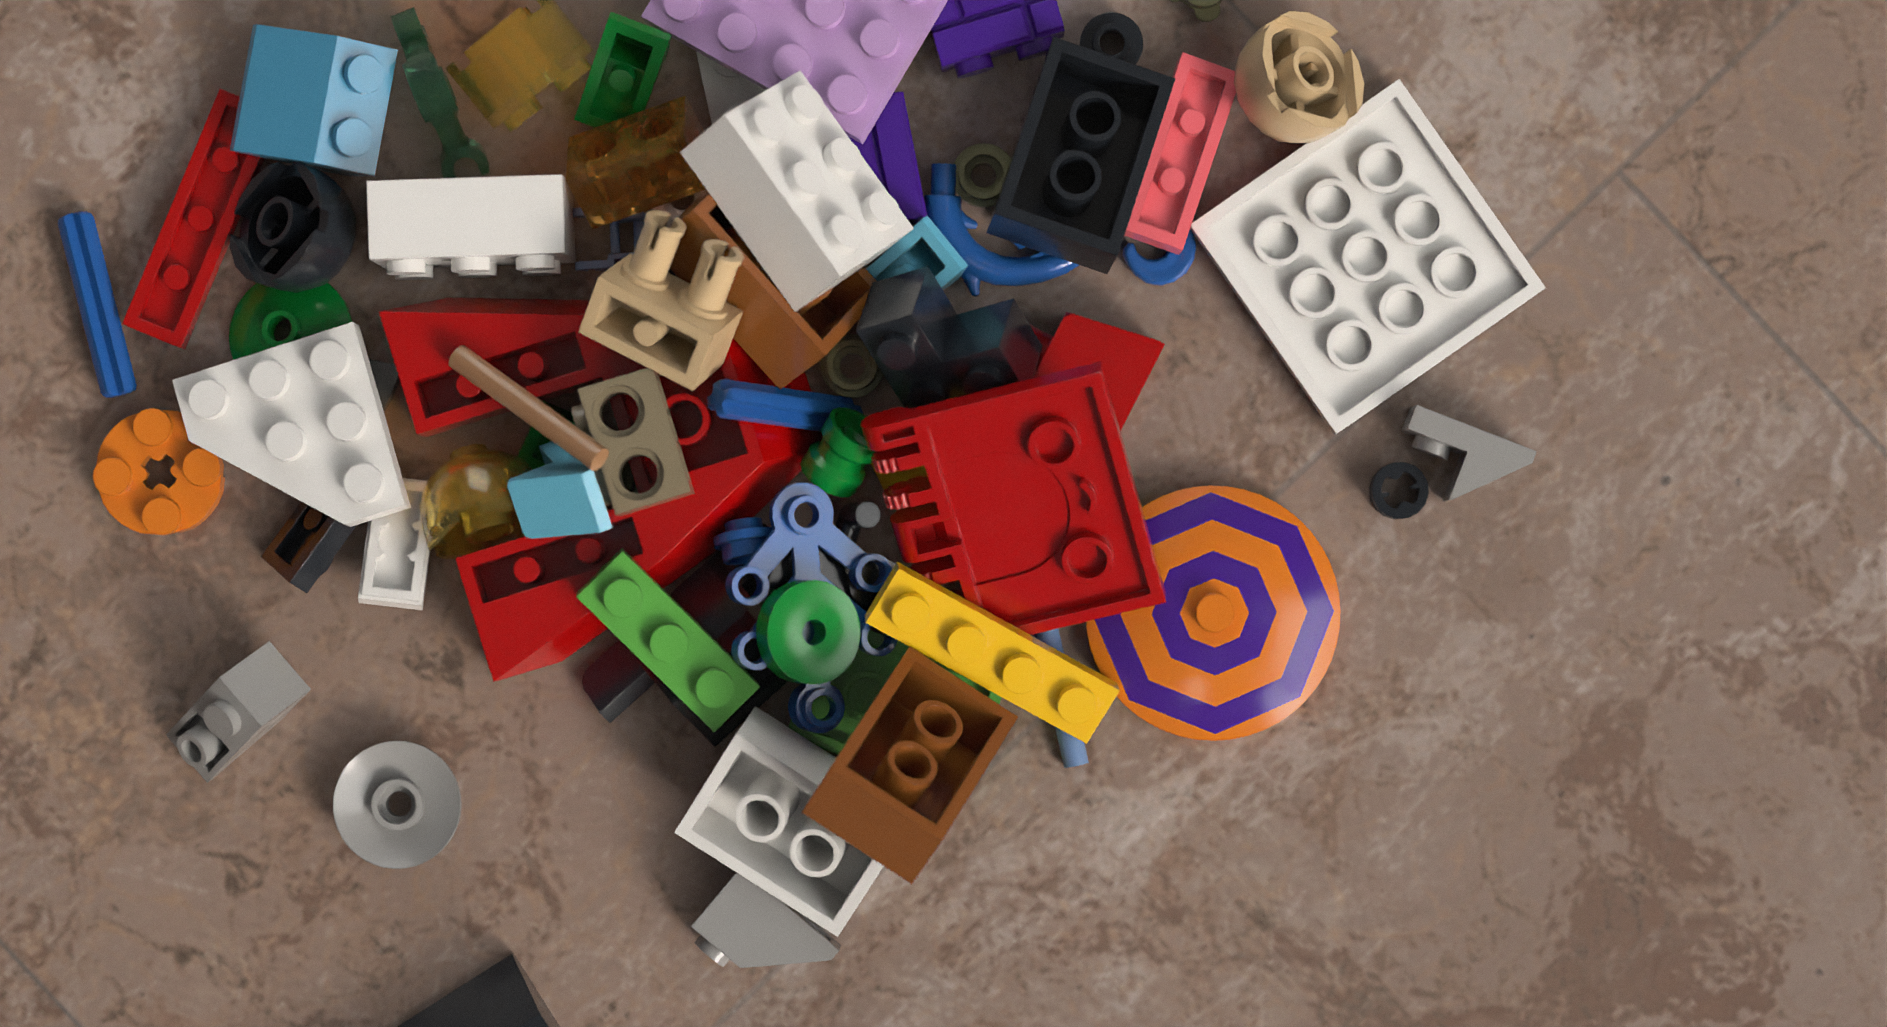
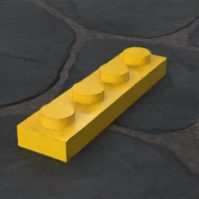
[864,562,1120,744]

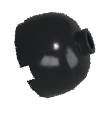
[230,161,356,293]

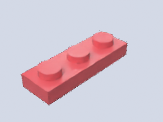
[1124,52,1236,255]

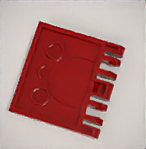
[861,362,1166,635]

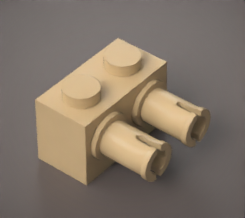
[579,210,744,391]

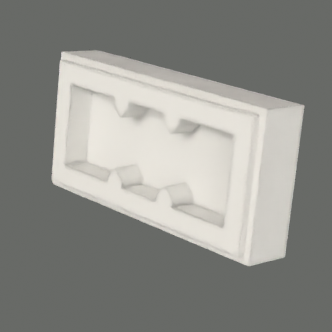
[358,478,439,610]

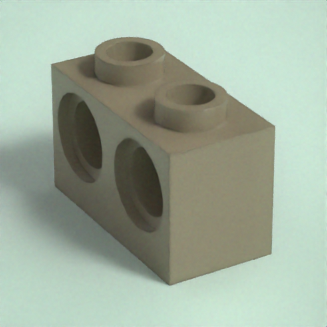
[571,368,695,516]

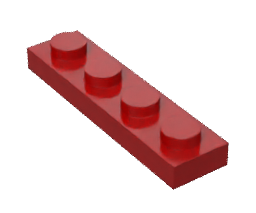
[122,89,265,350]

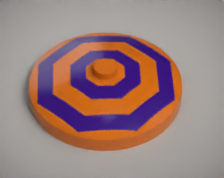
[1085,485,1341,741]

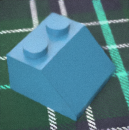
[230,24,398,177]

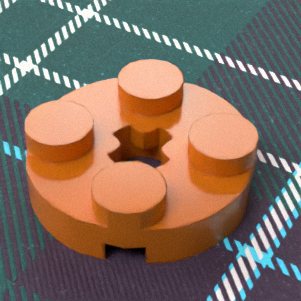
[93,408,225,536]

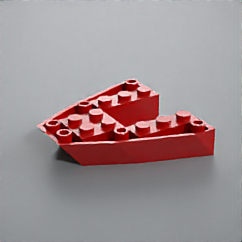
[379,298,823,682]

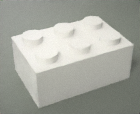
[680,70,914,312]
[367,174,576,280]
[674,706,884,937]

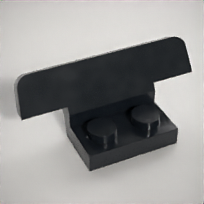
[582,523,788,747]

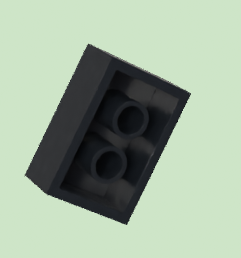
[986,37,1176,274]

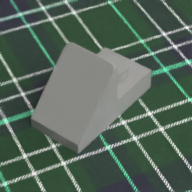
[1401,405,1537,502]

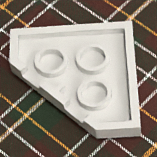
[172,322,411,527]

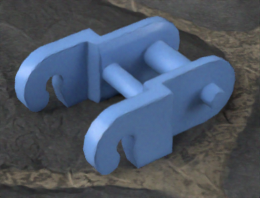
[573,206,647,271]

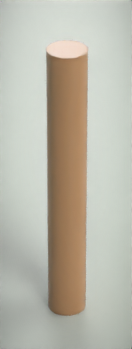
[448,345,609,471]

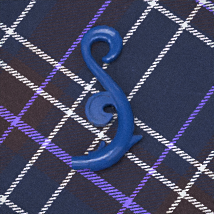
[924,163,1196,297]

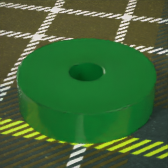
[756,580,861,684]

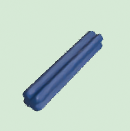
[57,211,137,398]
[707,379,863,432]

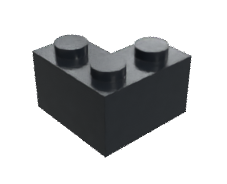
[856,266,1043,409]

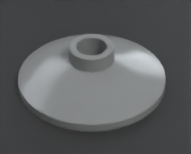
[333,741,462,869]

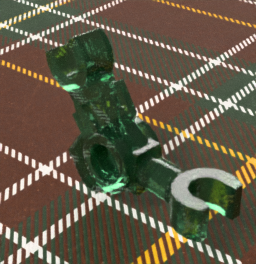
[390,7,489,178]

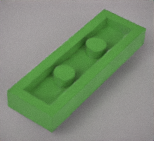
[576,548,760,732]

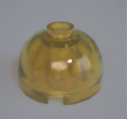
[419,444,534,559]

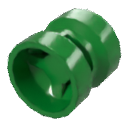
[800,407,877,497]

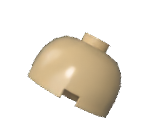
[1234,11,1364,143]

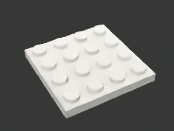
[1190,79,1546,435]

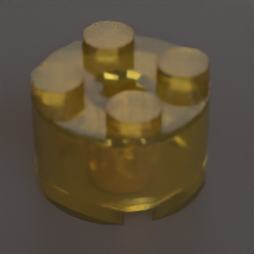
[446,0,594,133]

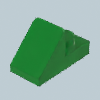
[574,12,672,142]

